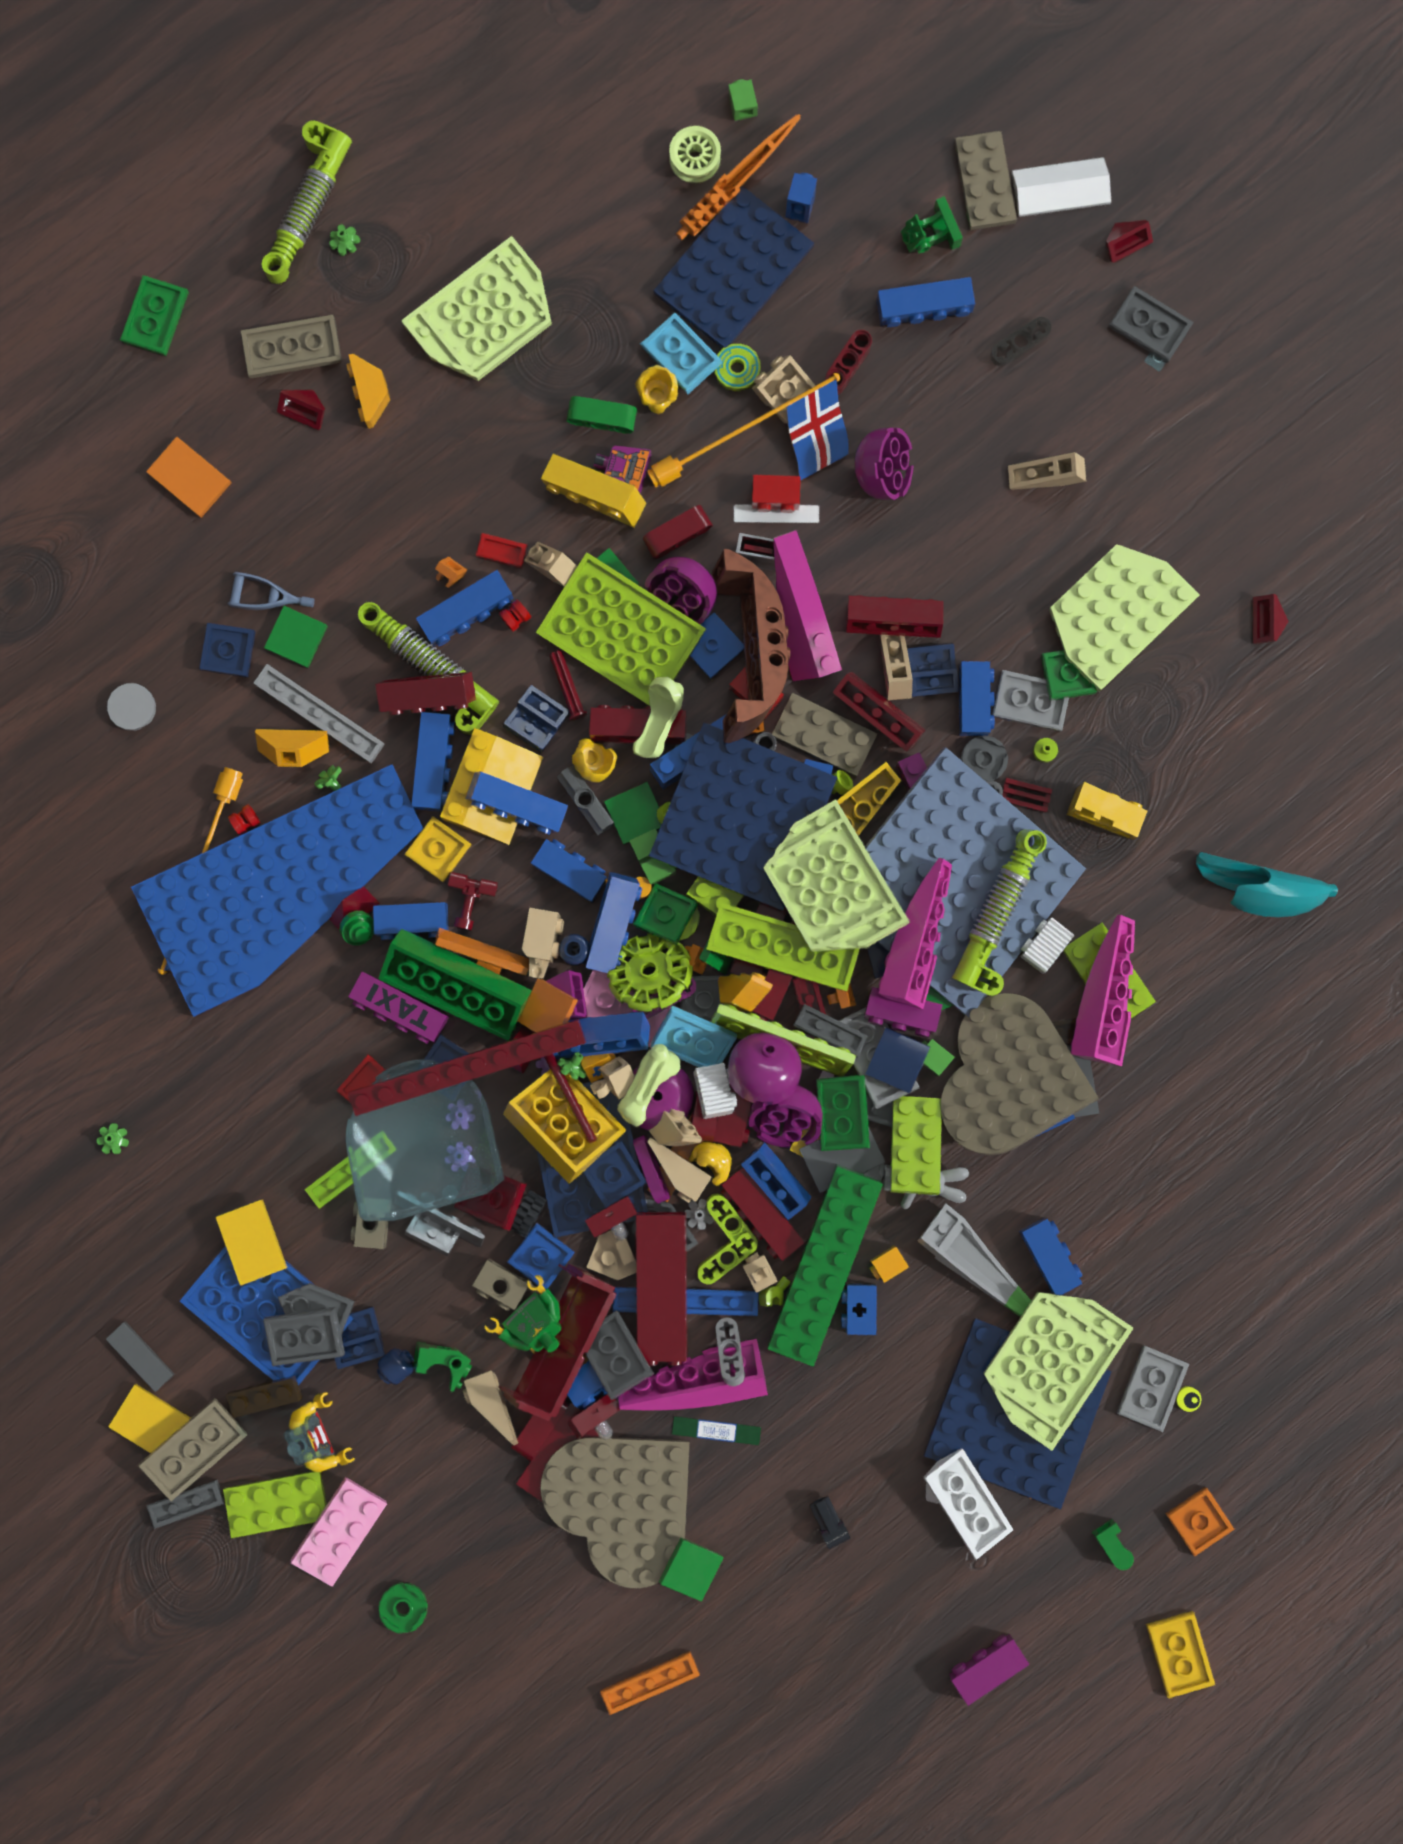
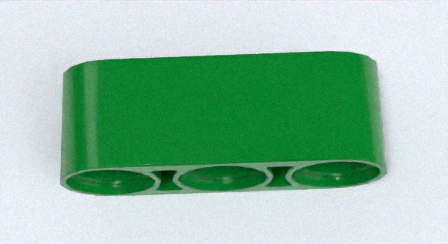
[566,396,637,434]

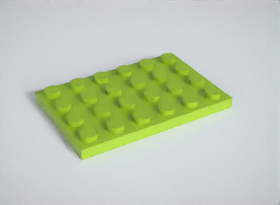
[536,552,707,706]

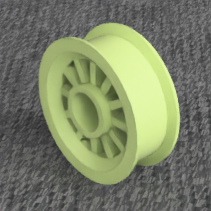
[670,126,721,183]

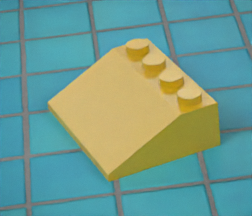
[440,728,543,845]
[503,1067,626,1184]

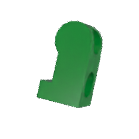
[1092,1519,1134,1570]

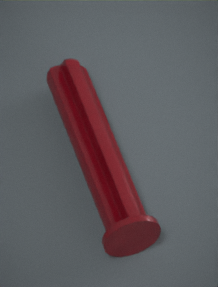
[549,650,588,721]

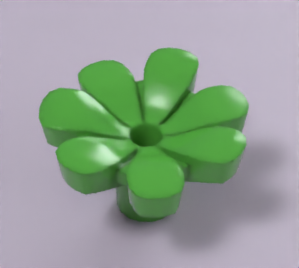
[330,224,360,256]
[314,765,342,791]
[557,1052,587,1080]
[97,1123,129,1155]

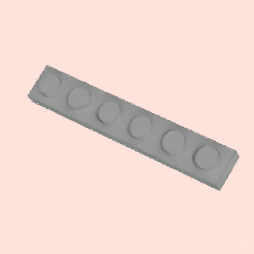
[254,664,385,764]

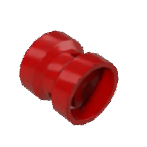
[499,599,532,632]
[228,804,261,836]

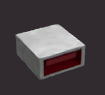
[736,533,776,571]

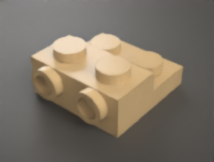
[752,355,815,424]

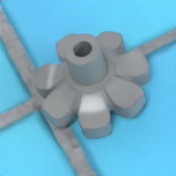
[684,1199,714,1230]

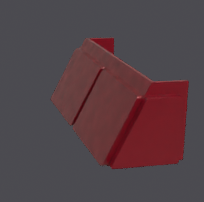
[498,1263,616,1421]

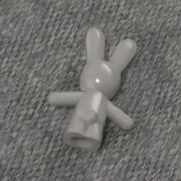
[883,1164,969,1209]

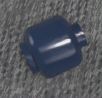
[559,934,591,966]
[377,1348,414,1385]

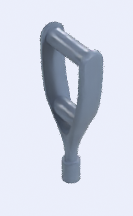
[228,572,315,610]

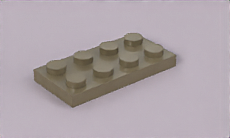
[954,131,1017,230]
[241,315,342,379]
[772,693,877,777]
[139,1398,247,1501]

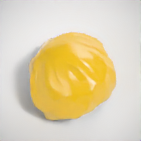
[635,365,678,414]
[572,738,617,782]
[689,1142,732,1186]

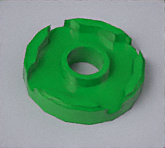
[379,1582,428,1633]

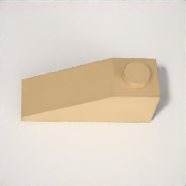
[1008,452,1086,490]
[880,635,913,700]
[648,1137,711,1203]
[463,1371,518,1445]

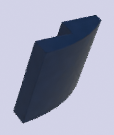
[907,643,959,697]
[503,685,570,753]
[866,1027,930,1094]
[335,1307,385,1369]

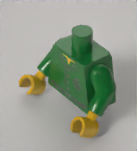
[484,1275,562,1352]

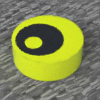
[1176,1386,1201,1412]

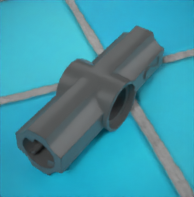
[557,765,614,835]

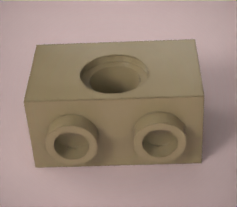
[351,1197,391,1249]
[473,1259,528,1311]

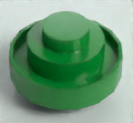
[339,911,374,945]

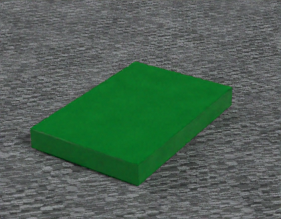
[120,275,189,356]
[816,1075,870,1151]

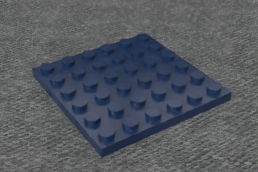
[649,723,837,911]
[923,1318,1112,1509]

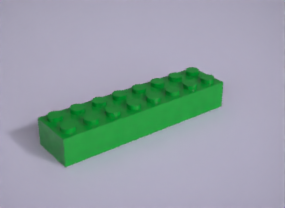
[768,1164,883,1367]

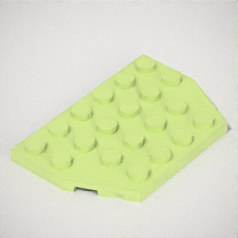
[401,236,551,381]
[1049,544,1199,692]
[764,800,909,952]
[984,1292,1133,1450]

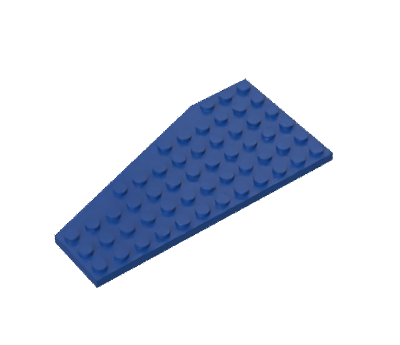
[131,764,423,1017]

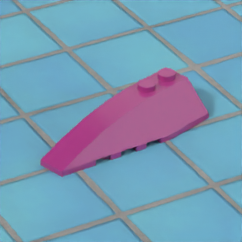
[773,530,842,681]
[879,858,952,1009]
[1071,915,1135,1067]
[618,1339,768,1411]

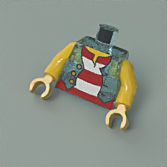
[284,1392,355,1472]

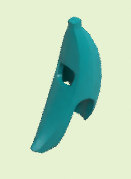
[1196,851,1338,917]

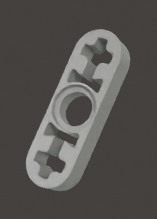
[716,1318,745,1386]

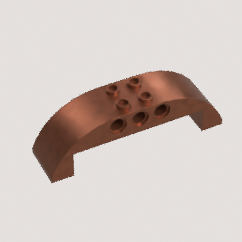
[711,549,790,743]

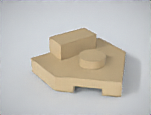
[586,1226,637,1280]

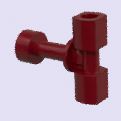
[448,872,498,931]

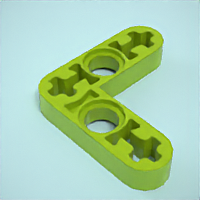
[697,1193,758,1284]

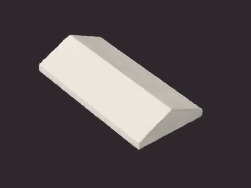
[1011,158,1111,217]
[923,1449,1013,1560]

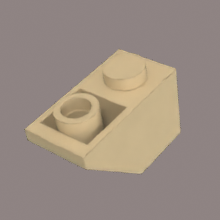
[524,542,578,587]
[649,1109,702,1146]

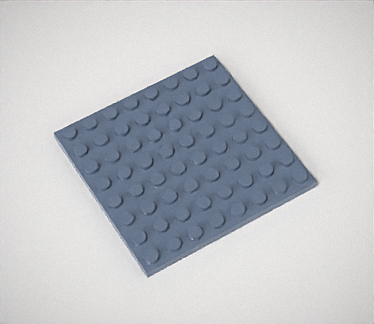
[865,747,1086,1018]

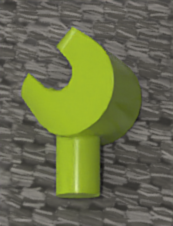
[758,1276,791,1307]

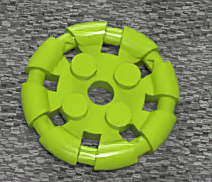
[607,933,693,1012]

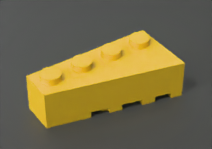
[541,454,646,528]
[837,762,901,836]

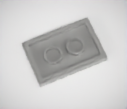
[992,670,1069,732]
[1116,1345,1189,1432]

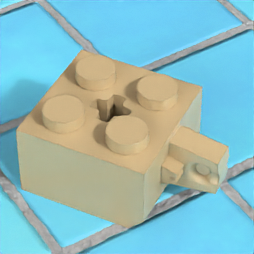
[522,908,564,979]

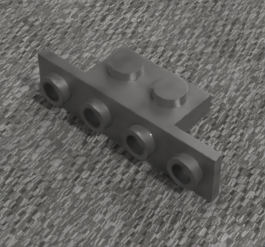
[395,1191,485,1257]

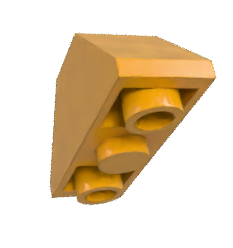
[347,354,390,429]
[255,729,329,767]
[718,973,773,1012]

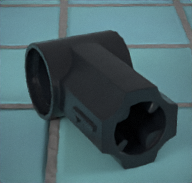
[810,1496,851,1549]

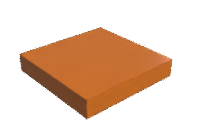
[518,979,578,1032]
[1166,1487,1234,1557]

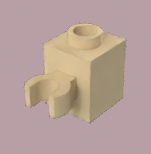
[590,1056,635,1099]
[742,1252,778,1293]

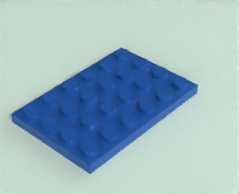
[180,1246,354,1386]

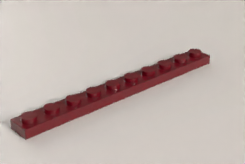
[348,1019,586,1116]

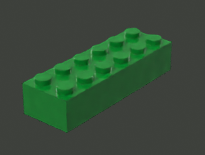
[379,929,532,1041]

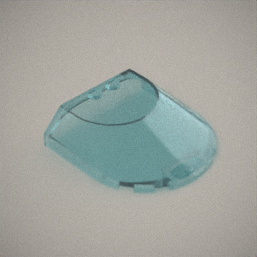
[346,1059,504,1221]

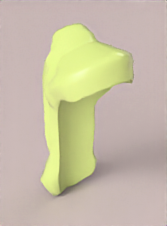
[633,677,684,758]
[618,1044,680,1127]

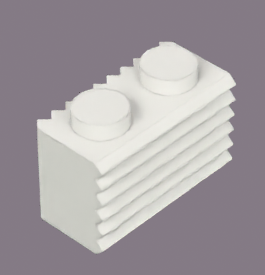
[1020,918,1074,974]
[693,1063,737,1119]

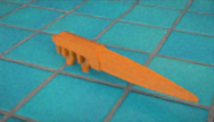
[676,114,801,240]

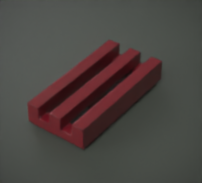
[1002,778,1053,813]

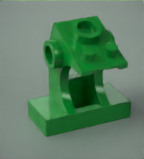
[901,196,963,254]
[413,1341,472,1392]

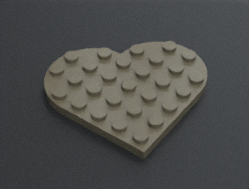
[941,993,1099,1155]
[541,1437,689,1588]

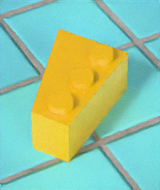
[1067,782,1147,840]

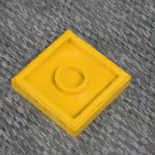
[405,816,472,883]

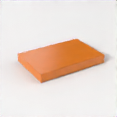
[146,437,232,518]

